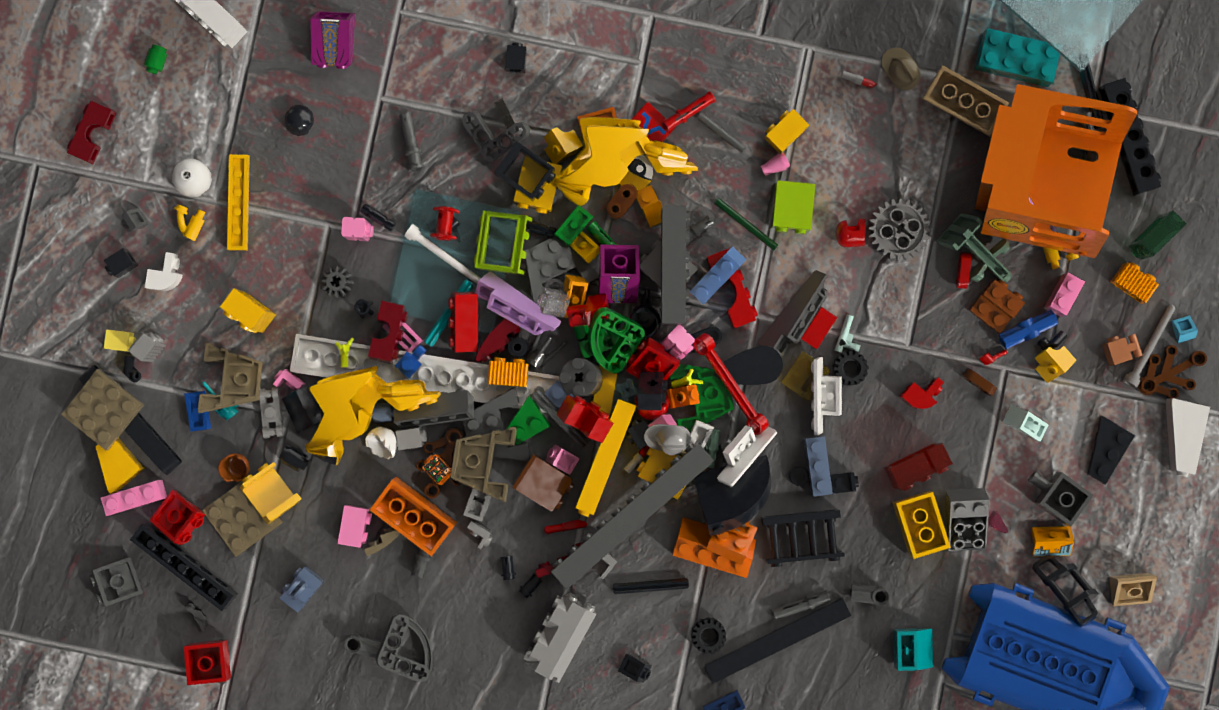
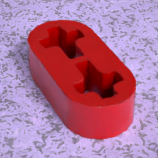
[956,252,972,289]

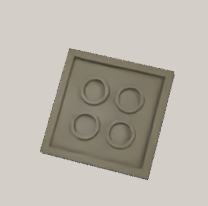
[61,369,144,451]
[202,482,284,557]

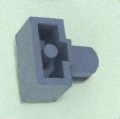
[280,566,325,613]

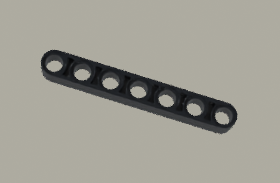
[79,365,182,476]

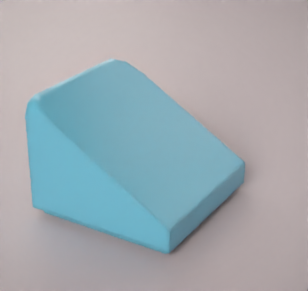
[1171,315,1198,343]

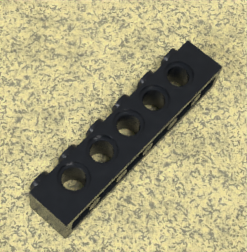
[1098,78,1162,196]
[130,523,239,611]

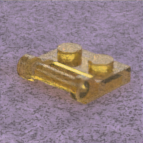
[781,351,831,402]

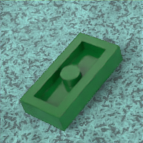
[554,206,593,247]

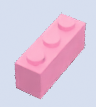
[101,480,167,516]

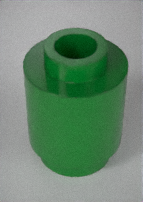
[143,44,167,75]

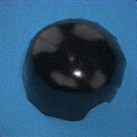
[285,104,314,136]

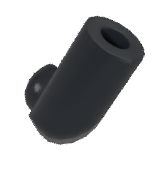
[1038,331,1067,350]

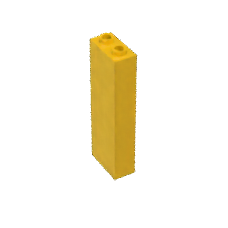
[576,399,636,517]

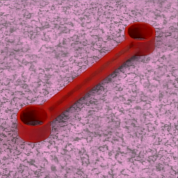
[693,333,769,435]

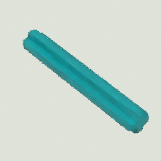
[424,280,473,347]

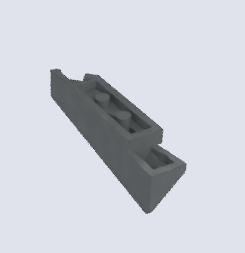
[758,270,828,358]

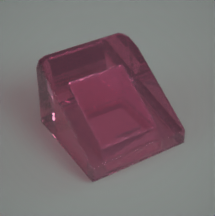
[988,511,1008,534]

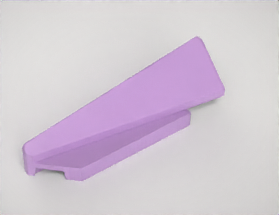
[475,272,561,335]

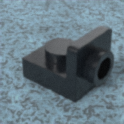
[830,472,859,494]
[618,654,652,683]

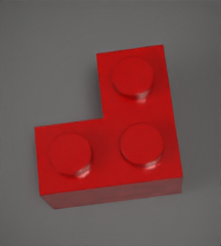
[556,395,614,443]

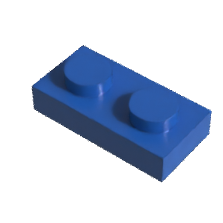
[184,391,211,432]

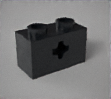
[638,372,667,410]

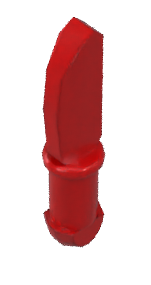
[544,520,588,534]

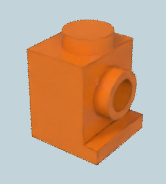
[667,384,700,409]

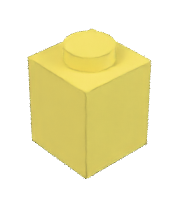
[104,330,136,352]

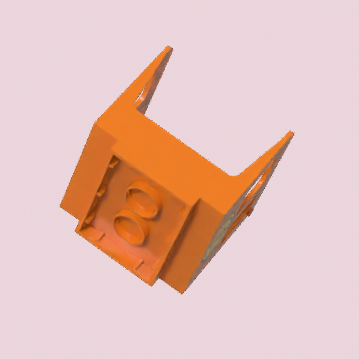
[975,84,1137,258]

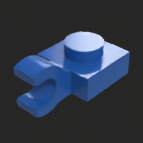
[395,345,427,379]

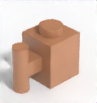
[1102,334,1143,366]

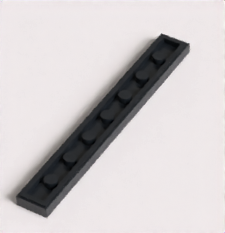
[704,598,851,683]

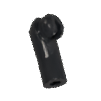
[123,356,141,382]

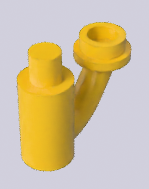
[174,204,205,241]
[1043,247,1079,270]

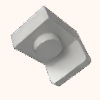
[467,520,492,549]

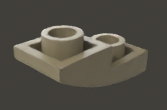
[364,527,400,556]

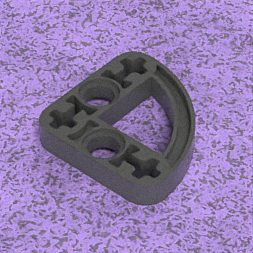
[375,614,433,682]

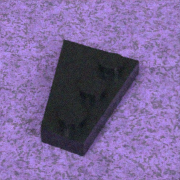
[1087,416,1135,485]

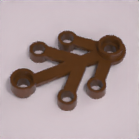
[1137,345,1207,399]
[416,428,464,499]

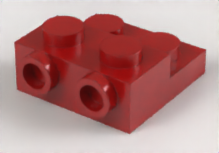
[626,337,680,380]
[149,490,205,545]

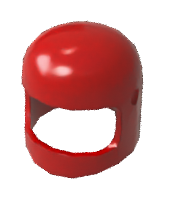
[836,219,866,247]

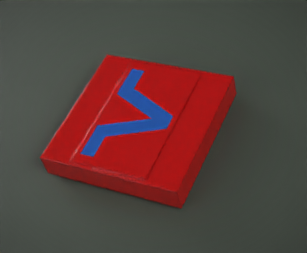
[631,102,676,142]

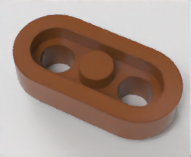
[607,184,638,219]

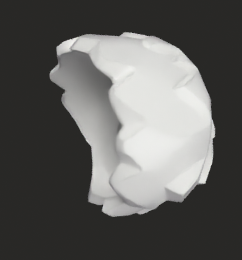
[365,427,398,459]

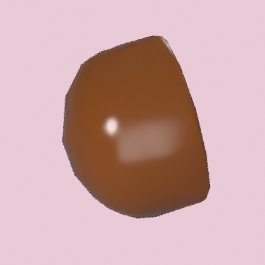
[218,453,250,482]

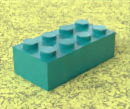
[974,28,1062,87]

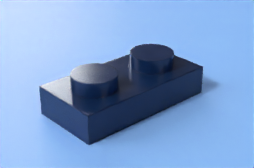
[703,690,746,710]

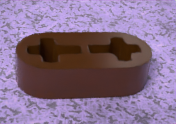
[962,368,997,397]

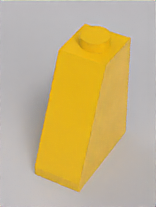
[95,438,145,494]

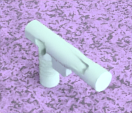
[835,314,861,353]

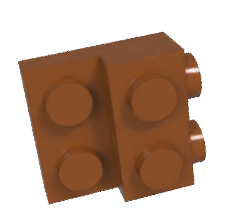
[969,279,1025,334]

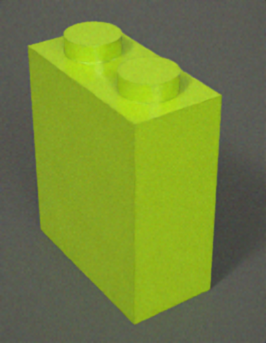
[771,180,816,235]

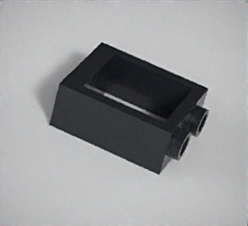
[494,141,556,202]

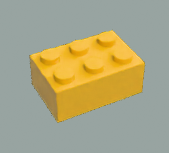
[220,288,277,333]
[892,491,951,559]

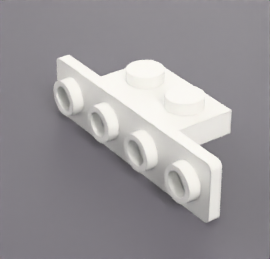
[811,357,842,436]
[717,425,777,487]

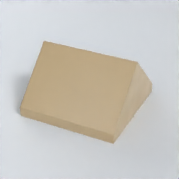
[1109,573,1157,606]

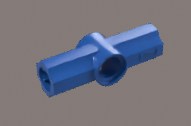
[998,309,1058,349]

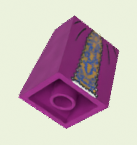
[311,11,355,69]
[598,245,640,303]

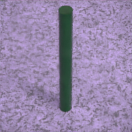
[714,198,778,251]

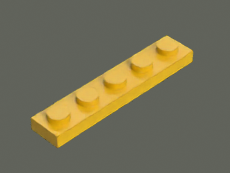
[227,154,250,251]

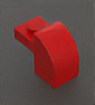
[567,294,610,328]
[899,377,944,409]

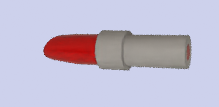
[841,70,877,88]
[624,445,650,474]

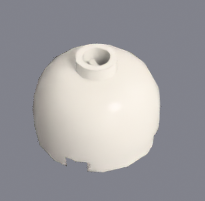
[172,159,212,197]

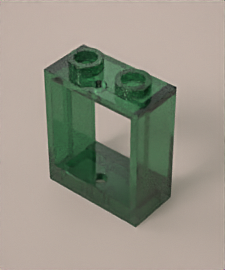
[1129,210,1187,259]

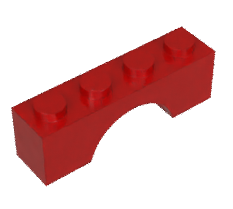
[706,248,758,329]

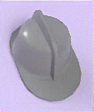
[644,424,691,456]

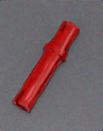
[662,91,716,132]

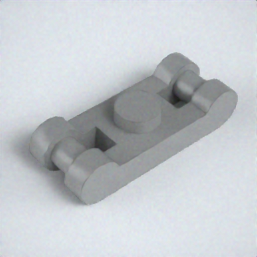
[259,387,284,438]

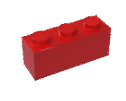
[448,292,478,352]

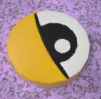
[619,155,653,191]

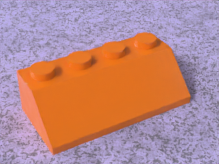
[370,476,458,557]
[672,517,756,578]

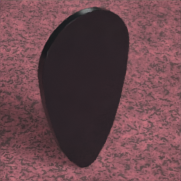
[714,346,783,385]

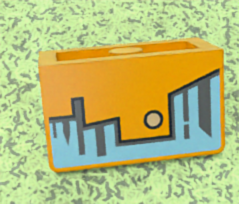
[1031,526,1074,557]

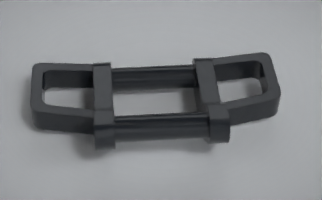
[1032,555,1099,627]

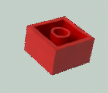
[184,639,231,686]

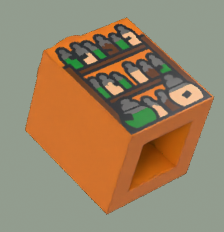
[422,454,452,485]

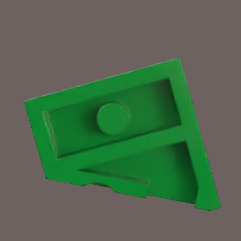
[507,394,550,445]

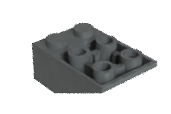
[945,488,989,551]

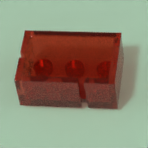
[884,442,953,491]

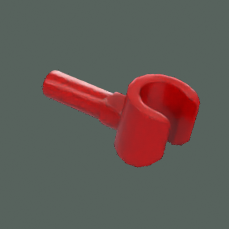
[980,349,1008,365]

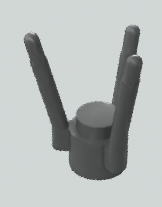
[526,334,567,369]

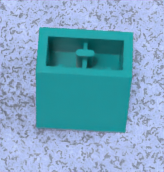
[893,628,933,671]

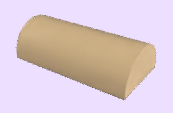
[923,65,1009,137]

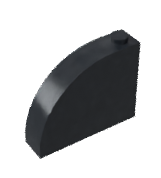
[693,455,771,536]

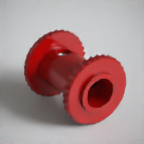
[430,206,460,241]

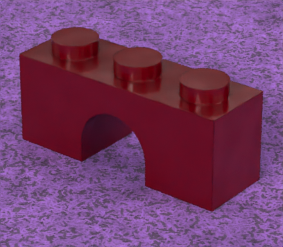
[67,101,117,165]
[368,301,408,364]

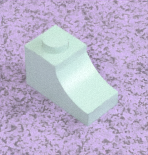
[1003,405,1048,442]

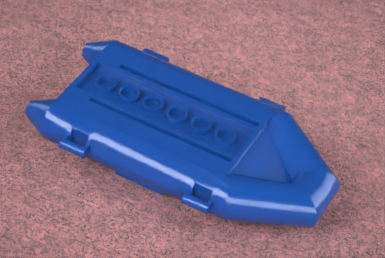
[942,583,1170,710]

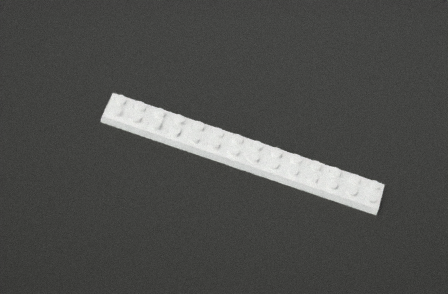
[290,334,561,413]

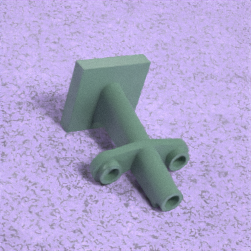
[936,213,1011,283]

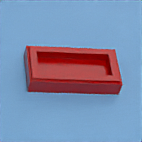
[801,307,838,349]

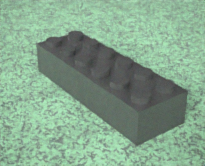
[661,205,690,325]

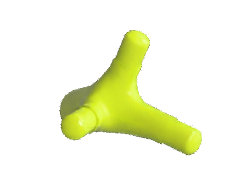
[335,338,354,367]
[671,369,703,388]

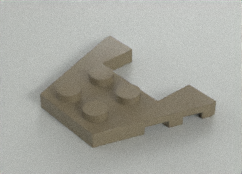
[198,343,263,413]
[451,427,517,502]

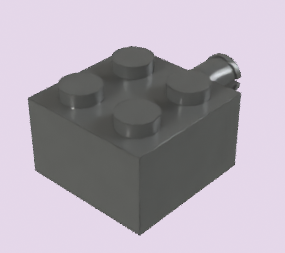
[1028,471,1094,527]

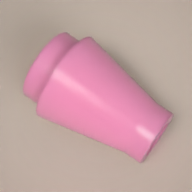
[761,152,790,176]

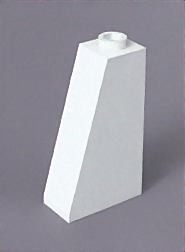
[1166,398,1210,477]

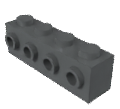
[394,389,474,429]

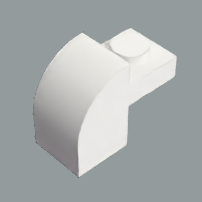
[145,252,183,291]

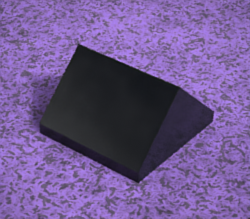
[282,383,324,433]

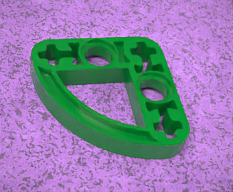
[588,307,645,374]

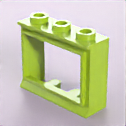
[474,210,532,275]

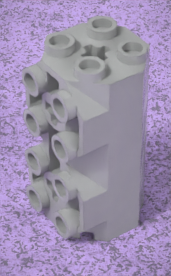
[523,592,597,683]

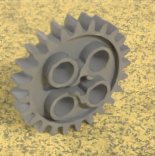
[868,198,931,261]

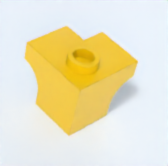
[543,127,583,164]
[1035,346,1076,383]

